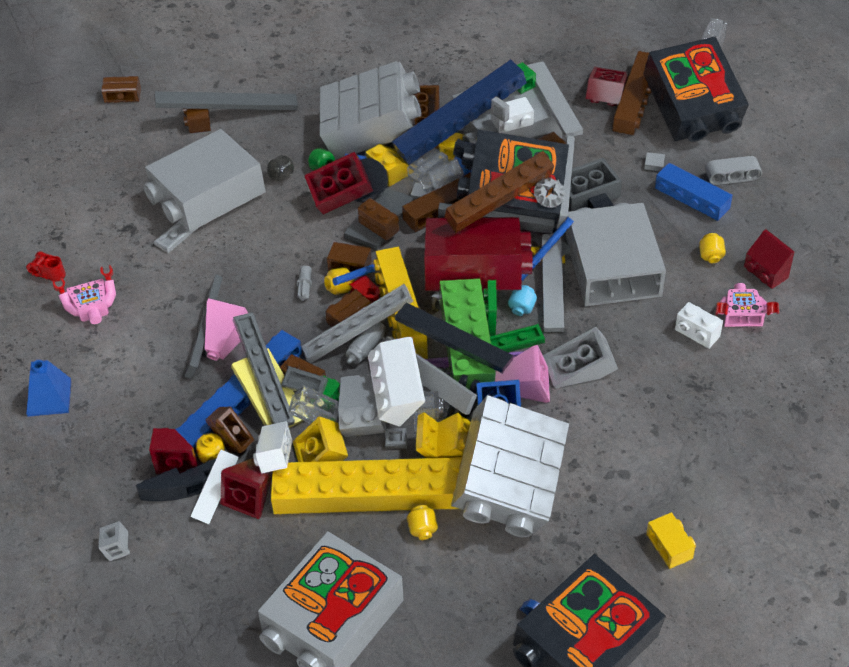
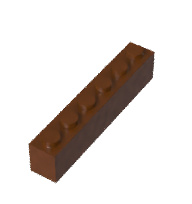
[613,51,652,135]
[445,151,554,233]

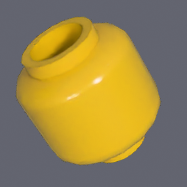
[699,233,726,263]
[324,268,355,295]
[196,433,225,463]
[407,505,438,540]

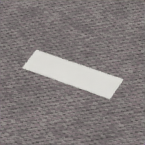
[191,450,238,524]

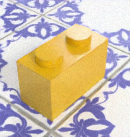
[646,512,696,569]

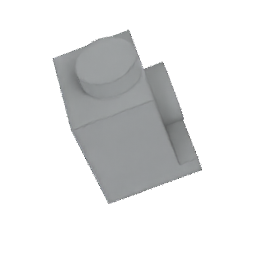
[99,521,130,561]

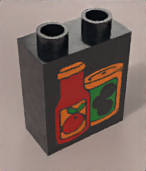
[643,36,749,142]
[456,129,569,229]
[513,553,666,667]

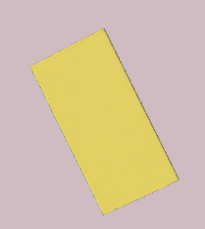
[231,348,308,428]

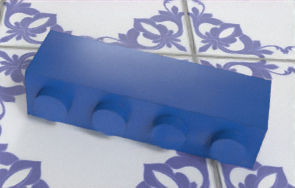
[655,163,733,221]

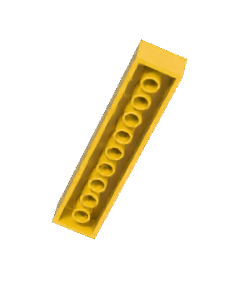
[271,457,462,514]

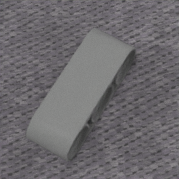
[705,156,762,185]

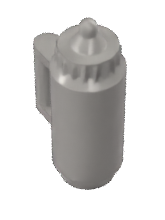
[346,322,386,364]

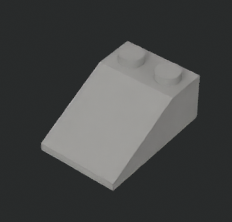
[543,327,618,388]
[338,374,386,438]

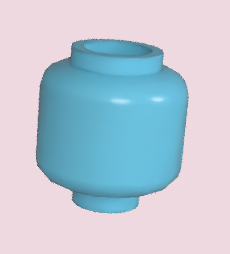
[508,285,537,316]

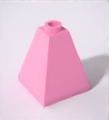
[205,298,248,361]
[495,345,550,403]

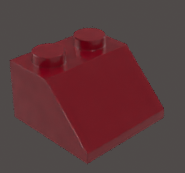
[744,229,795,289]
[149,428,197,475]

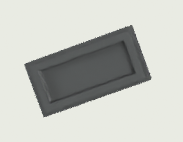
[281,366,328,399]

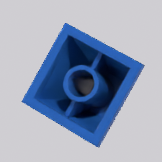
[26,360,72,417]
[476,379,521,407]

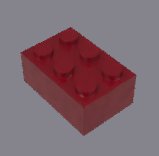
[304,151,373,215]

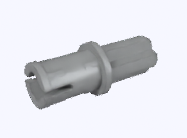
[297,266,312,301]

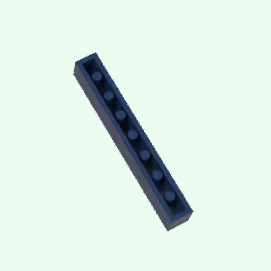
[392,59,527,165]

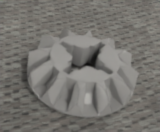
[534,177,566,207]

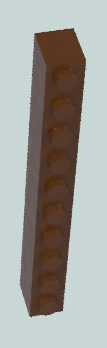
[402,131,566,233]

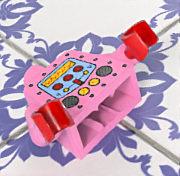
[53,265,116,324]
[715,283,779,327]

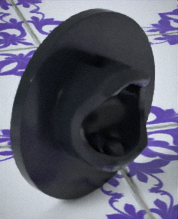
[354,158,388,203]

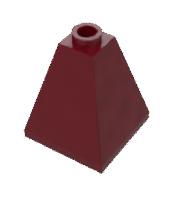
[221,458,273,519]

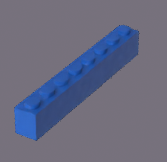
[175,330,302,457]

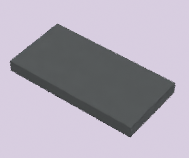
[344,187,414,250]

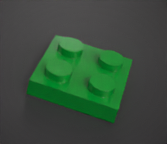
[484,280,497,336]

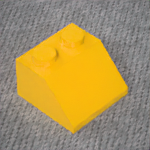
[365,144,418,187]
[293,416,348,462]

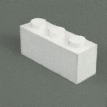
[253,421,292,473]

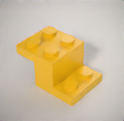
[416,412,471,458]

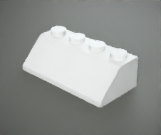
[368,337,425,427]

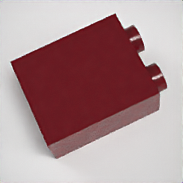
[425,217,533,291]

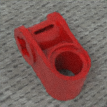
[26,251,66,282]
[349,275,380,304]

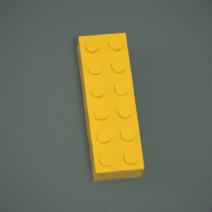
[373,246,428,359]

